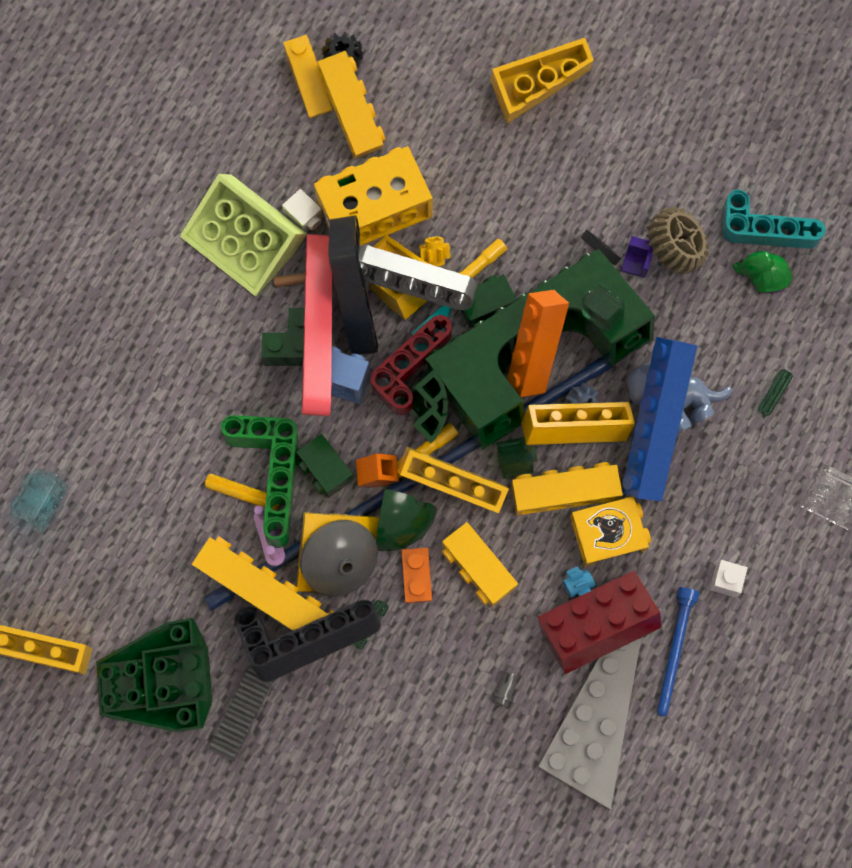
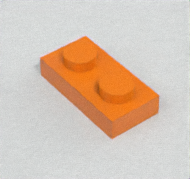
[402,548,432,603]

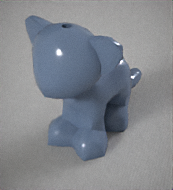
[627,363,733,434]

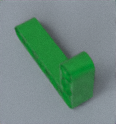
[221,415,299,548]

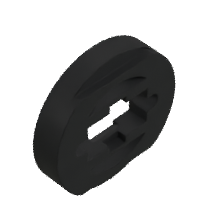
[580,230,621,266]

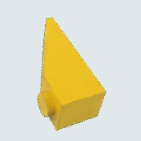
[283,35,333,118]

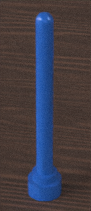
[657,587,700,717]

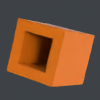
[356,453,399,488]

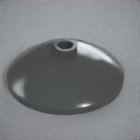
[300,520,378,596]

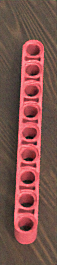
[302,234,332,416]

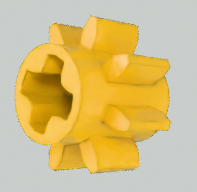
[419,237,450,267]

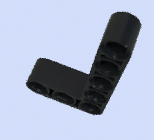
[328,215,378,355]
[234,600,381,682]

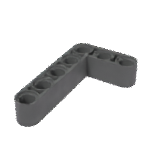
[360,245,477,311]

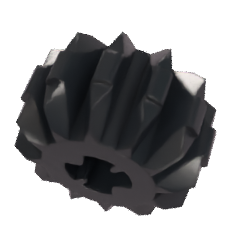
[322,31,364,69]

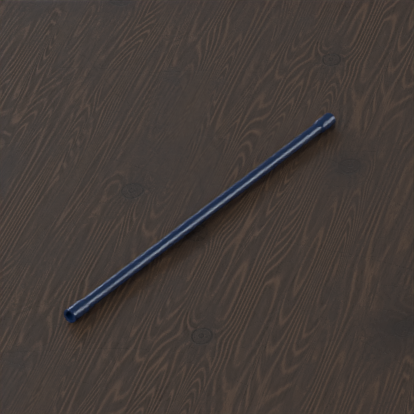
[204,356,614,611]

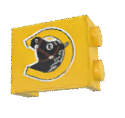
[570,496,651,567]

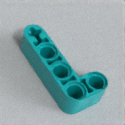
[722,189,826,249]

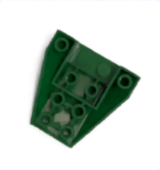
[96,618,213,732]

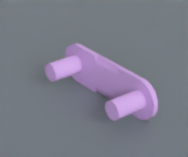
[254,506,285,566]

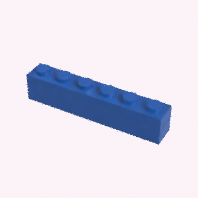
[622,337,698,501]

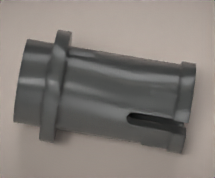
[492,670,519,707]

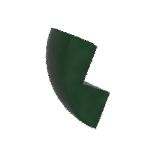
[397,369,448,443]
[376,489,438,551]

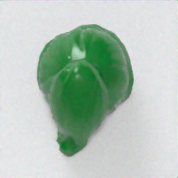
[733,251,792,293]

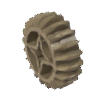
[646,206,710,275]

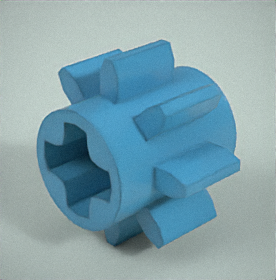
[562,566,596,599]

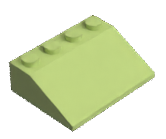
[180,174,307,296]

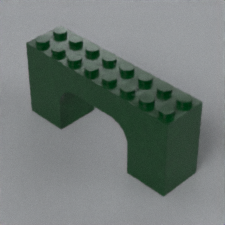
[426,249,655,450]

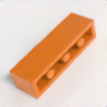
[507,290,569,397]

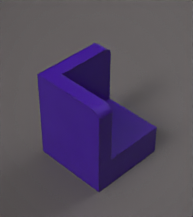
[621,236,653,278]

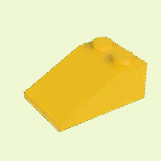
[370,235,428,320]

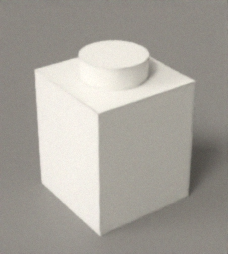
[282,189,323,233]
[709,560,747,597]

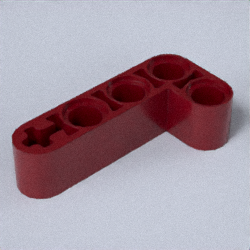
[371,315,452,415]

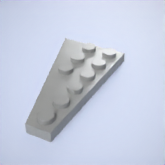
[538,638,641,810]

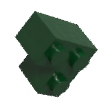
[261,308,304,366]

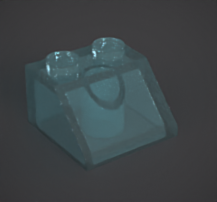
[9,468,69,533]

